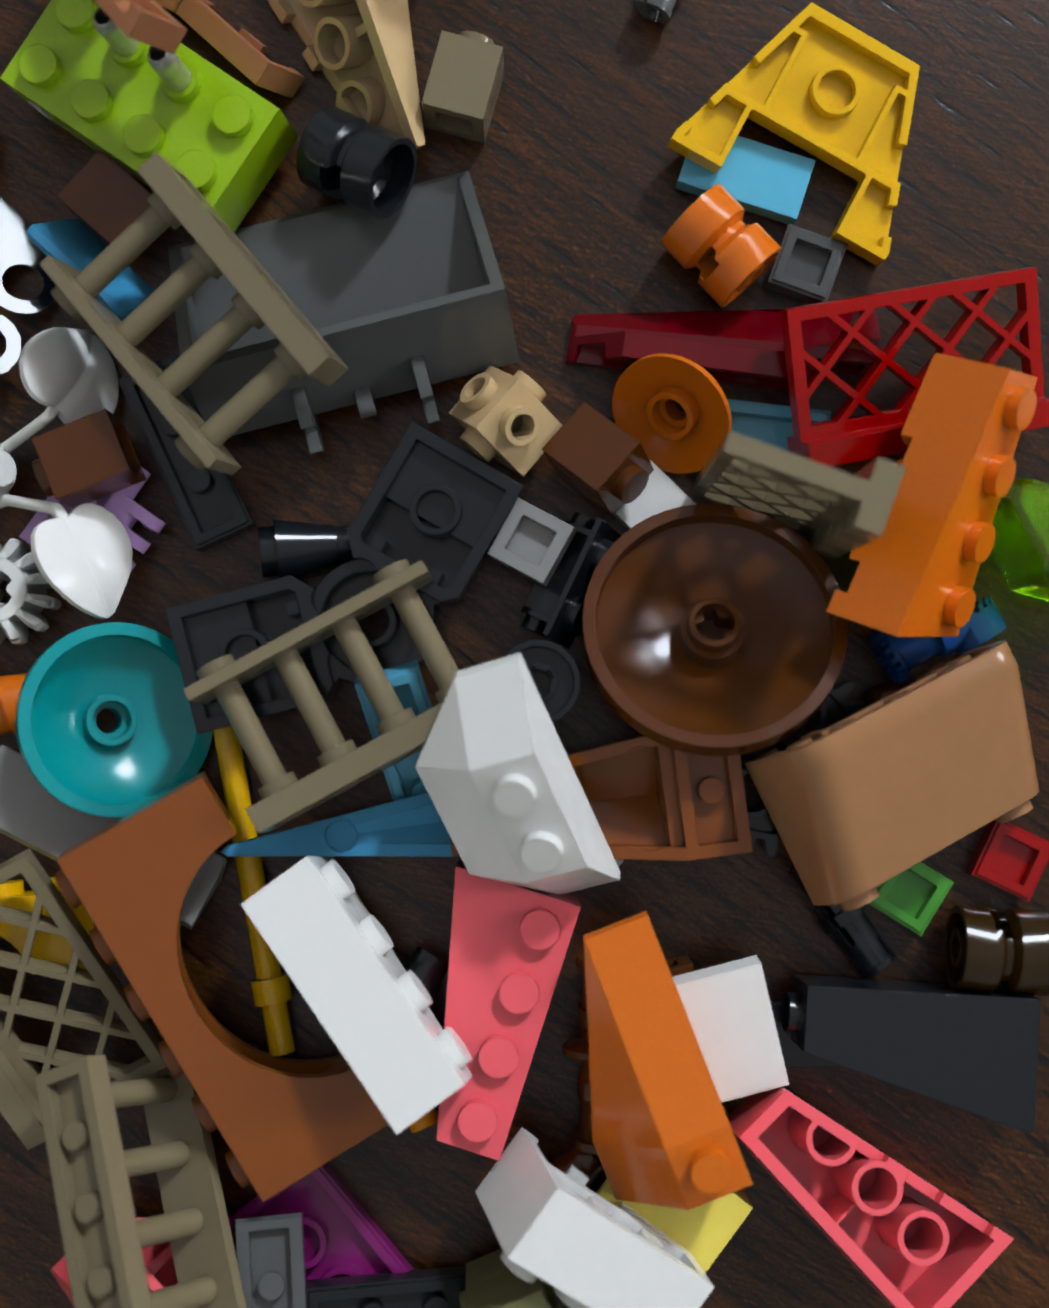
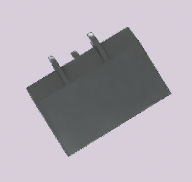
[168,170,520,454]

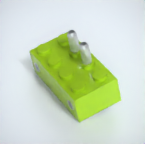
[0,0,299,233]

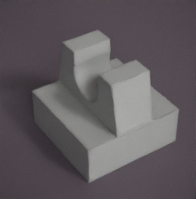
[487,498,577,587]

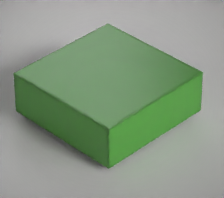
[868,862,954,936]

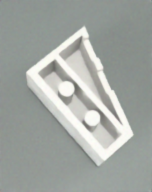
[475,1127,714,1308]

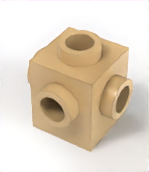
[449,365,563,477]

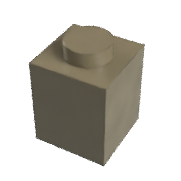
[421,30,504,144]

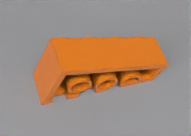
[826,352,1038,637]

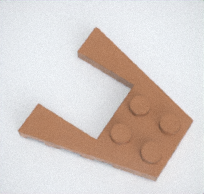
[94,0,305,99]

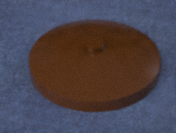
[582,504,848,756]

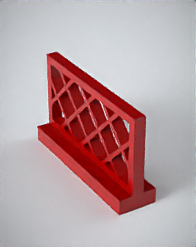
[780,267,1049,467]

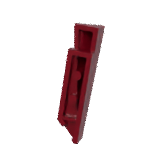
[566,309,883,393]

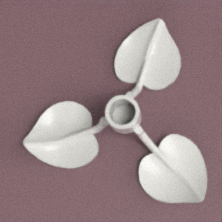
[0,327,133,619]

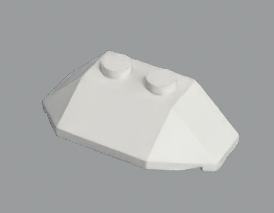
[415,652,621,895]

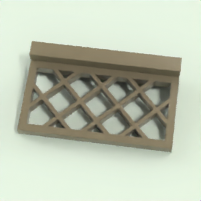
[690,430,906,564]
[0,848,167,1150]

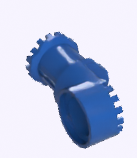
[868,595,1008,685]

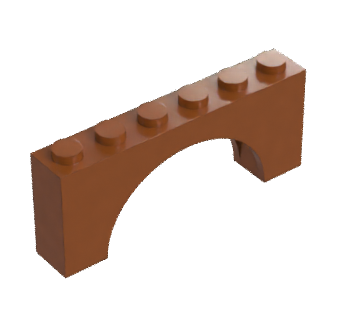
[55,771,389,1202]

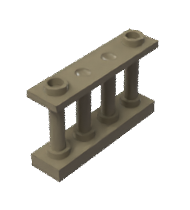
[39,151,349,475]
[183,559,459,833]
[34,1054,247,1308]

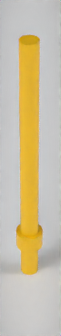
[213,726,295,1057]

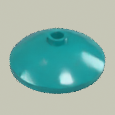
[15,622,213,818]

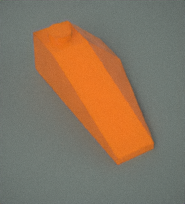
[583,911,753,1210]

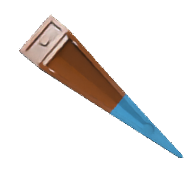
[221,735,753,861]

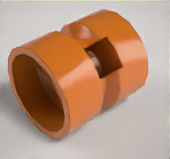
[661,183,783,308]

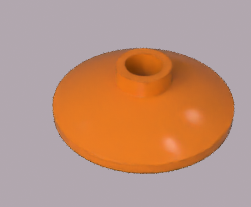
[612,353,732,474]

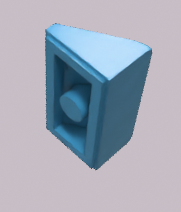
[25,219,155,321]

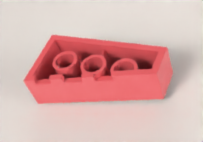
[727,1087,1014,1308]

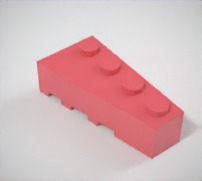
[436,859,581,1161]

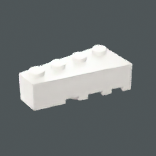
[240,856,473,1135]

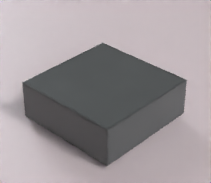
[764,223,848,304]

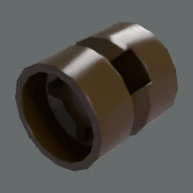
[944,905,1049,996]

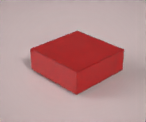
[965,820,1049,902]

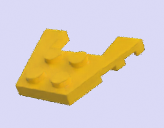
[667,2,920,266]

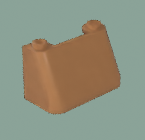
[744,640,1040,912]

